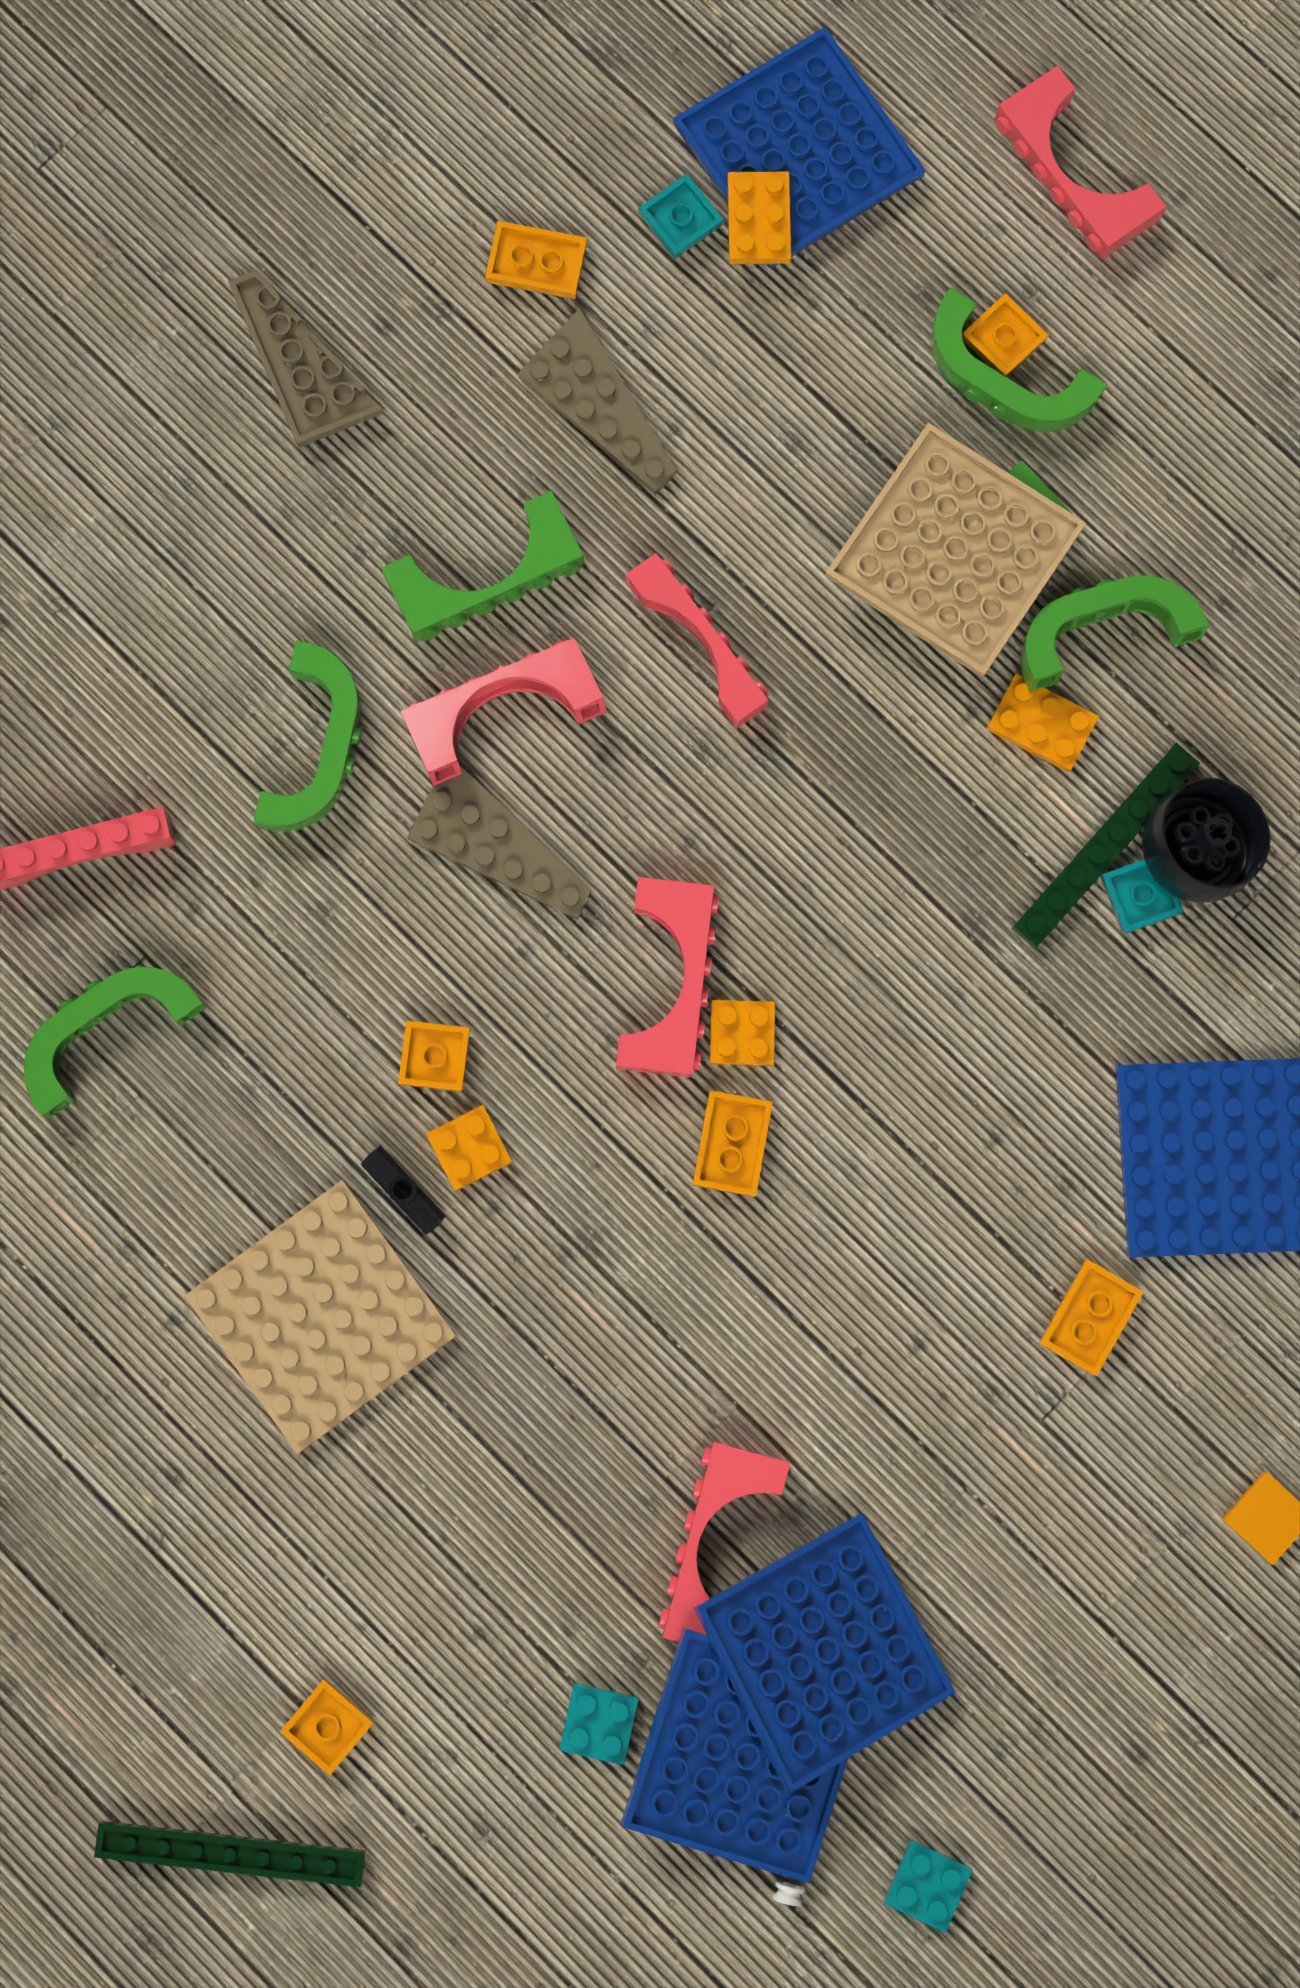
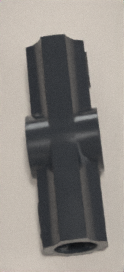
[360,1145,447,1235]

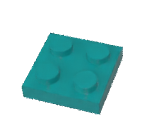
[638,174,724,259]
[1100,860,1184,935]
[559,1682,639,1765]
[883,1838,973,1933]

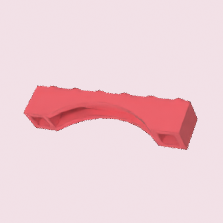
[626,553,769,729]
[0,807,177,890]

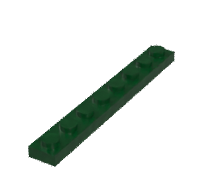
[1011,743,1200,949]
[94,1821,366,1888]

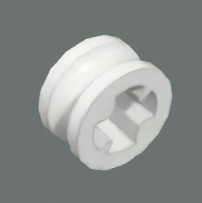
[772,1880,805,1906]

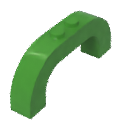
[931,287,1107,432]
[1020,575,1209,692]
[253,640,362,832]
[24,967,207,1119]

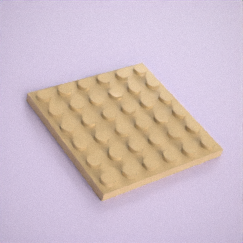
[825,422,1086,678]
[184,1180,457,1454]

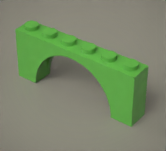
[381,490,584,642]

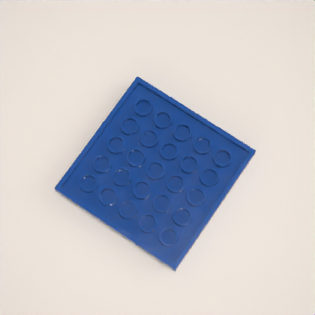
[673,27,925,268]
[1115,1058,1300,1258]
[693,1513,956,1793]
[620,1627,848,1884]

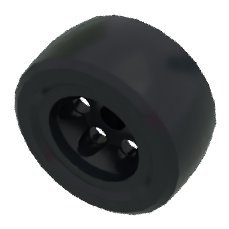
[1142,778,1271,903]

